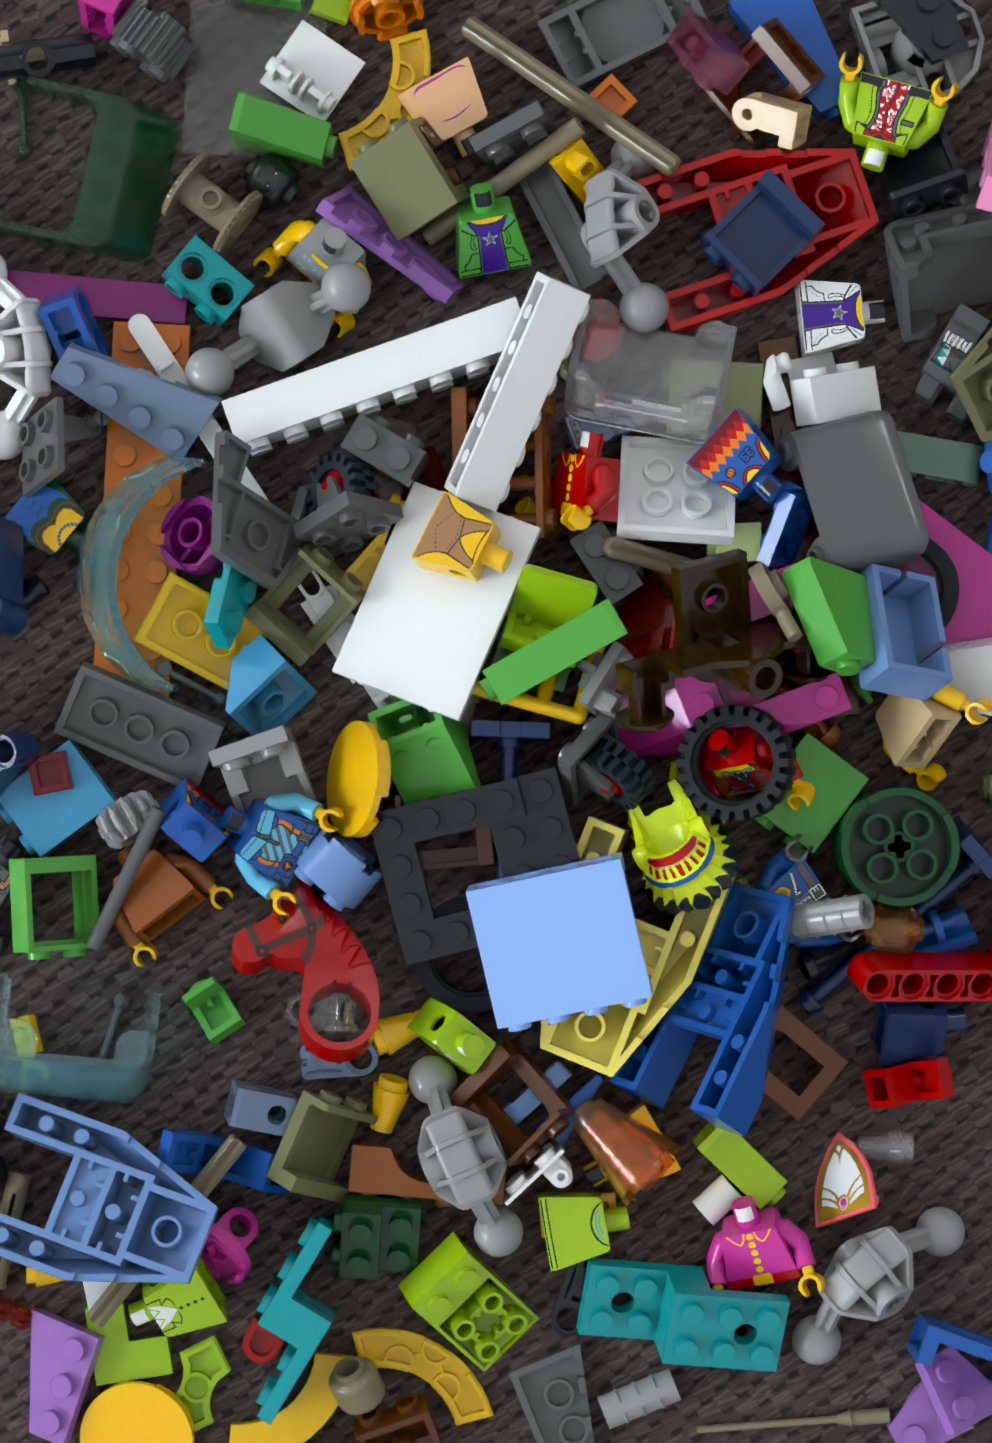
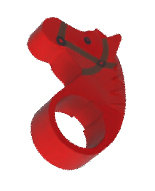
[231,879,380,1063]

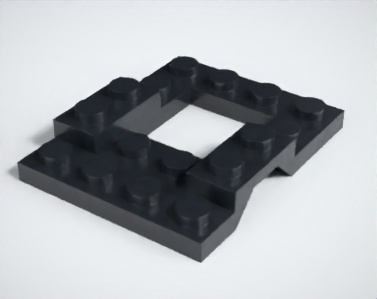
[371,766,581,966]

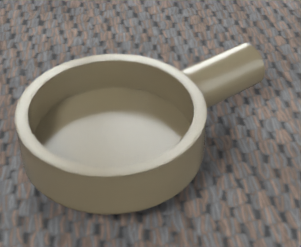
[748,561,803,642]

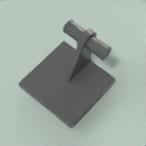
[18,396,109,497]

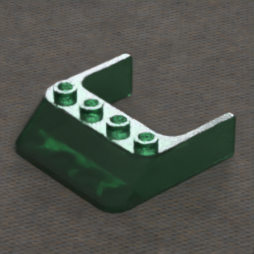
[0,76,178,263]

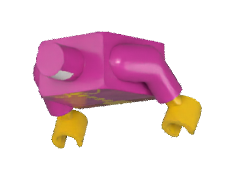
[706,1196,826,1297]

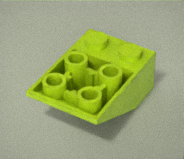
[398,1231,540,1372]

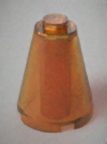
[574,1098,682,1207]

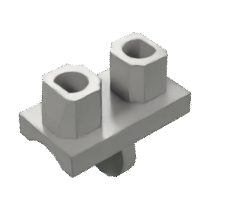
[576,641,635,717]

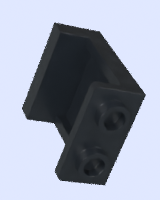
[877,121,969,220]

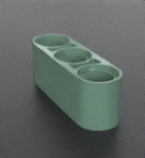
[897,431,984,487]

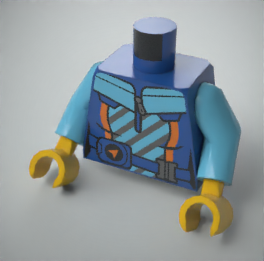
[220,792,344,915]

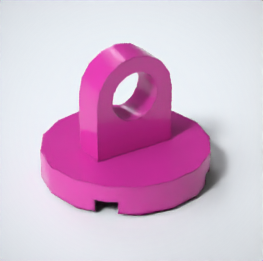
[201,1207,258,1284]

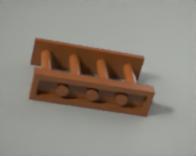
[451,387,558,542]

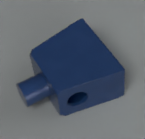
[872,1002,967,1066]

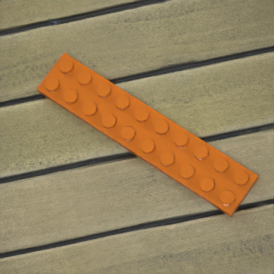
[94,321,191,698]

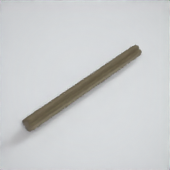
[461,16,681,176]

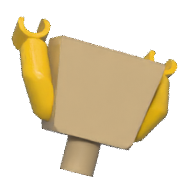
[876,684,992,791]

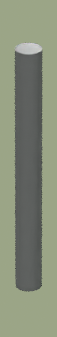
[86,805,167,951]

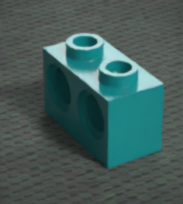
[161,235,255,326]

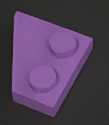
[914,1346,992,1436]
[887,1380,974,1443]

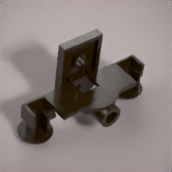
[615,548,836,733]

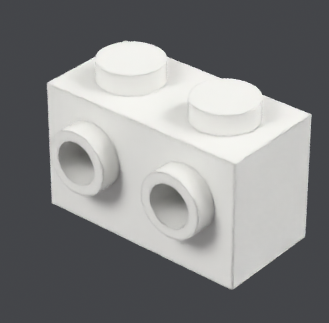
[789,361,881,426]

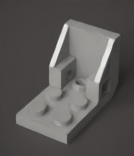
[208,725,318,812]

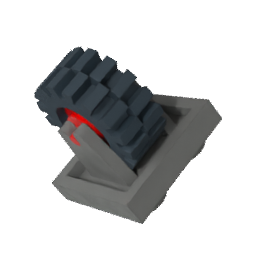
[293,453,404,552]
[558,712,655,811]

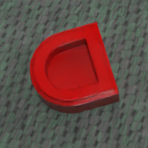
[242,1316,285,1363]

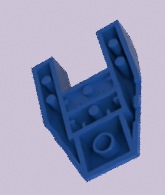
[609,883,795,1137]

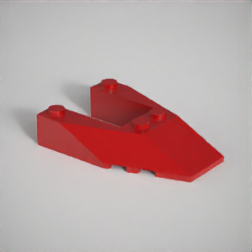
[635,148,880,338]

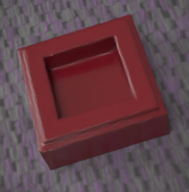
[28,750,74,796]

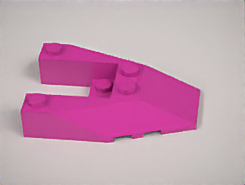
[615,563,852,756]

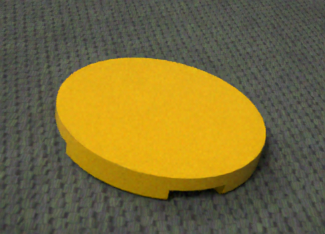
[326,721,391,838]
[80,1380,195,1443]

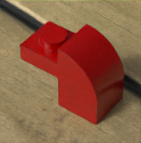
[862,1056,956,1109]

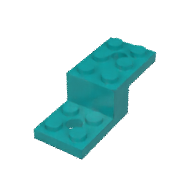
[256,1212,336,1425]
[576,1258,790,1372]

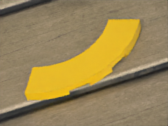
[338,29,431,172]
[352,1327,493,1426]
[229,1352,354,1443]

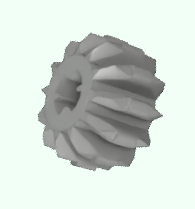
[95,790,161,849]

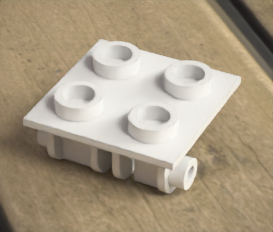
[259,20,366,121]
[504,1142,573,1206]

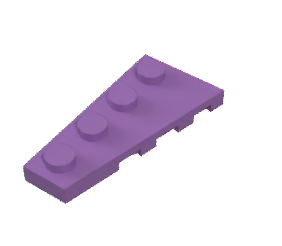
[315,185,466,304]

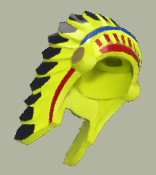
[623,761,740,915]

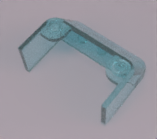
[0,973,162,1103]

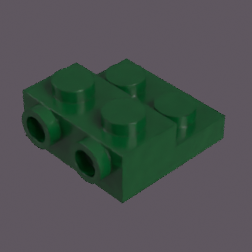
[332,1195,422,1280]

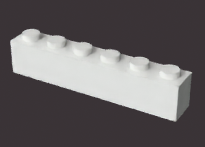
[444,271,591,512]

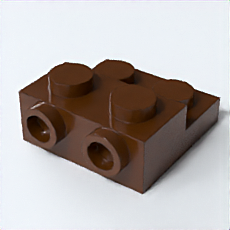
[352,1394,443,1443]

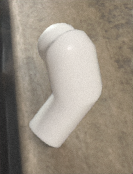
[763,352,793,411]

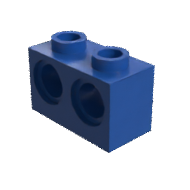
[37,285,111,360]

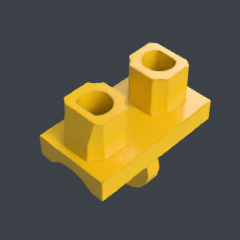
[549,137,605,206]

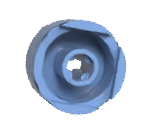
[294,824,383,912]

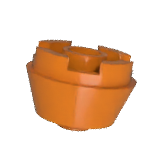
[350,0,424,41]

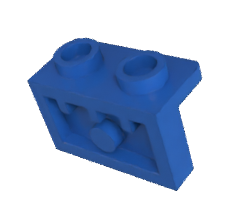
[756,480,813,567]

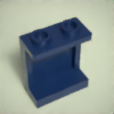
[701,169,825,297]

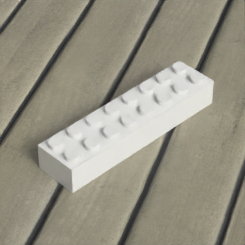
[221,297,520,457]

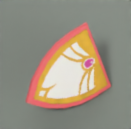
[814,1132,879,1228]

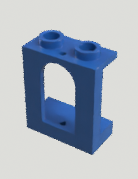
[906,1312,992,1382]

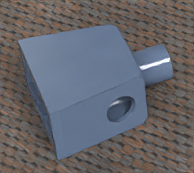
[224,1078,298,1136]

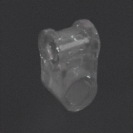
[286,992,358,1032]

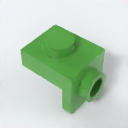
[182,976,247,1045]

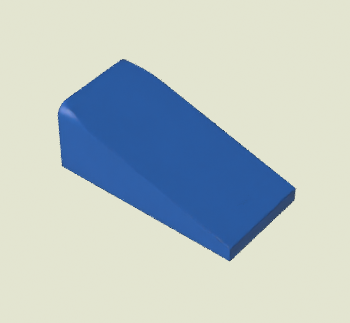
[537,1072,603,1144]

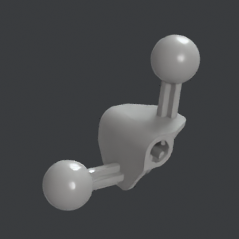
[581,141,669,332]
[185,262,371,396]
[408,1055,523,1257]
[792,1206,965,1365]

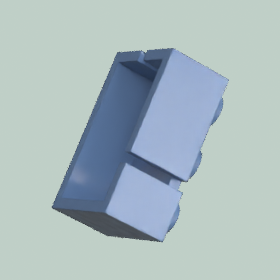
[859,563,953,701]

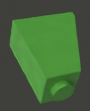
[229,92,338,168]
[782,556,876,676]

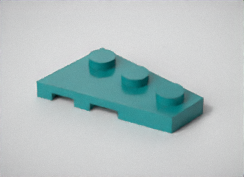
[204,562,259,649]

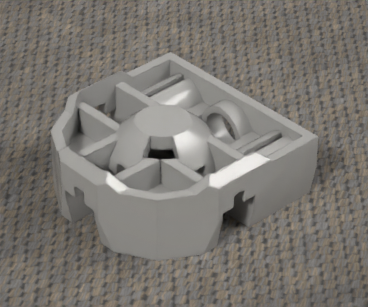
[849,0,985,99]

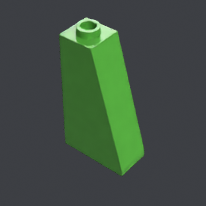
[479,599,628,705]

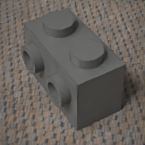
[340,413,431,490]
[568,520,645,606]

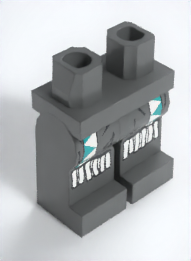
[913,303,992,424]

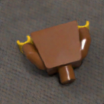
[112,845,233,967]

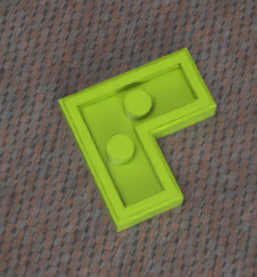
[85,1301,174,1386]

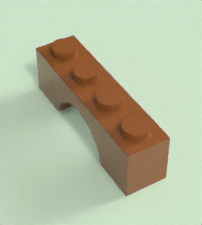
[348,1141,507,1207]

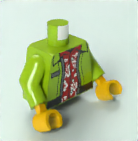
[838,51,959,172]

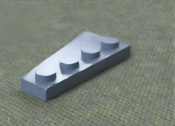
[49,343,222,463]

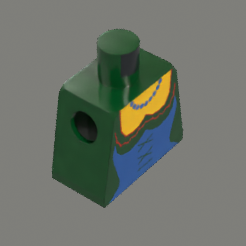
[5,478,97,560]

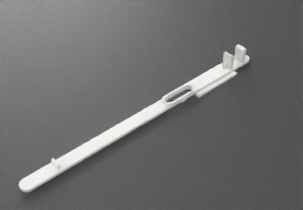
[128,314,400,709]

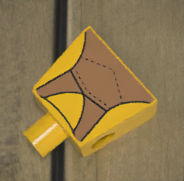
[411,491,513,582]

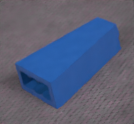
[727,0,845,122]

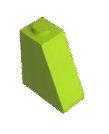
[692,1122,788,1209]

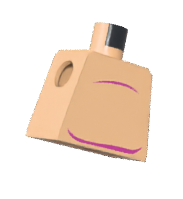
[397,57,488,158]

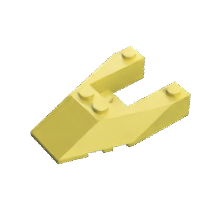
[540,816,736,1077]

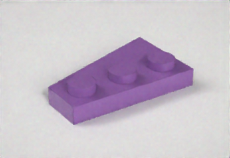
[29,1308,105,1443]

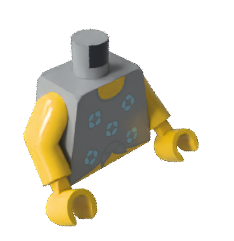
[253,217,372,338]

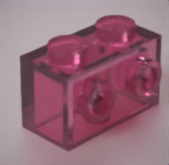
[666,9,751,95]

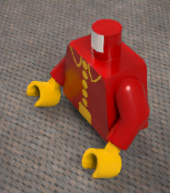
[514,431,620,531]

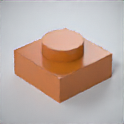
[589,73,638,118]

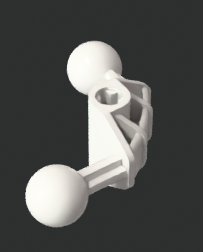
[0,255,53,460]

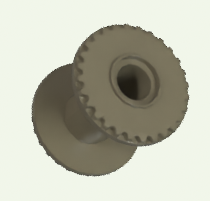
[161,152,263,255]

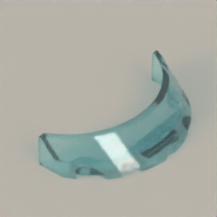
[77,456,207,692]

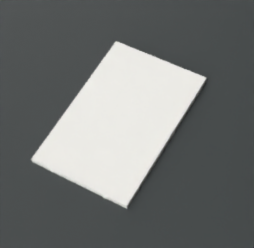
[332,481,542,722]

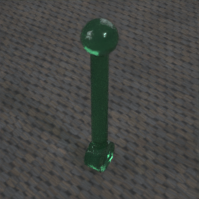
[13,78,32,159]

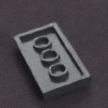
[53,661,226,786]

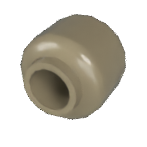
[329,1356,385,1415]

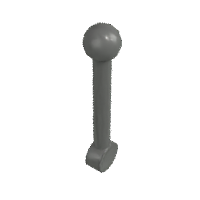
[155,661,227,707]
[93,992,129,1070]

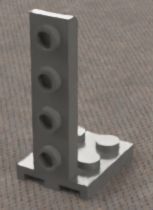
[468,101,611,291]

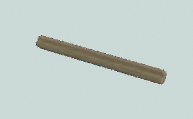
[87,1134,247,1327]

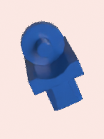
[900,906,978,952]

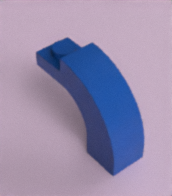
[157,1128,290,1194]

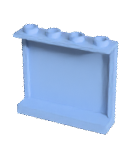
[466,852,653,1032]

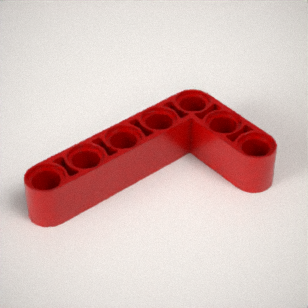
[847,942,992,1002]

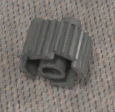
[109,0,200,83]

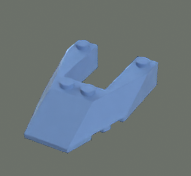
[0,1093,219,1284]

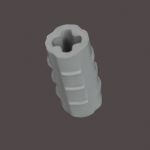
[791,893,875,940]
[597,1368,681,1429]

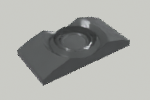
[538,0,709,88]

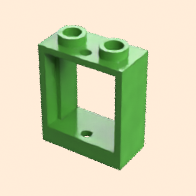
[8,855,99,960]

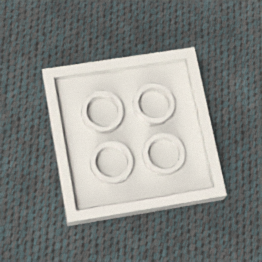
[616,435,735,546]

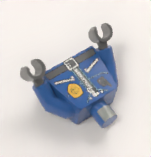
[757,833,866,948]

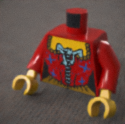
[700,727,816,824]

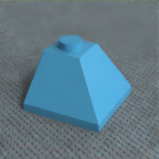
[225,634,318,736]

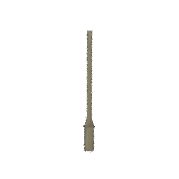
[696,1407,890,1433]

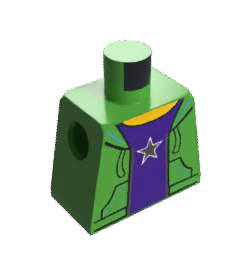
[455,182,532,279]

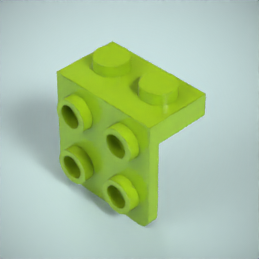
[500,564,598,668]

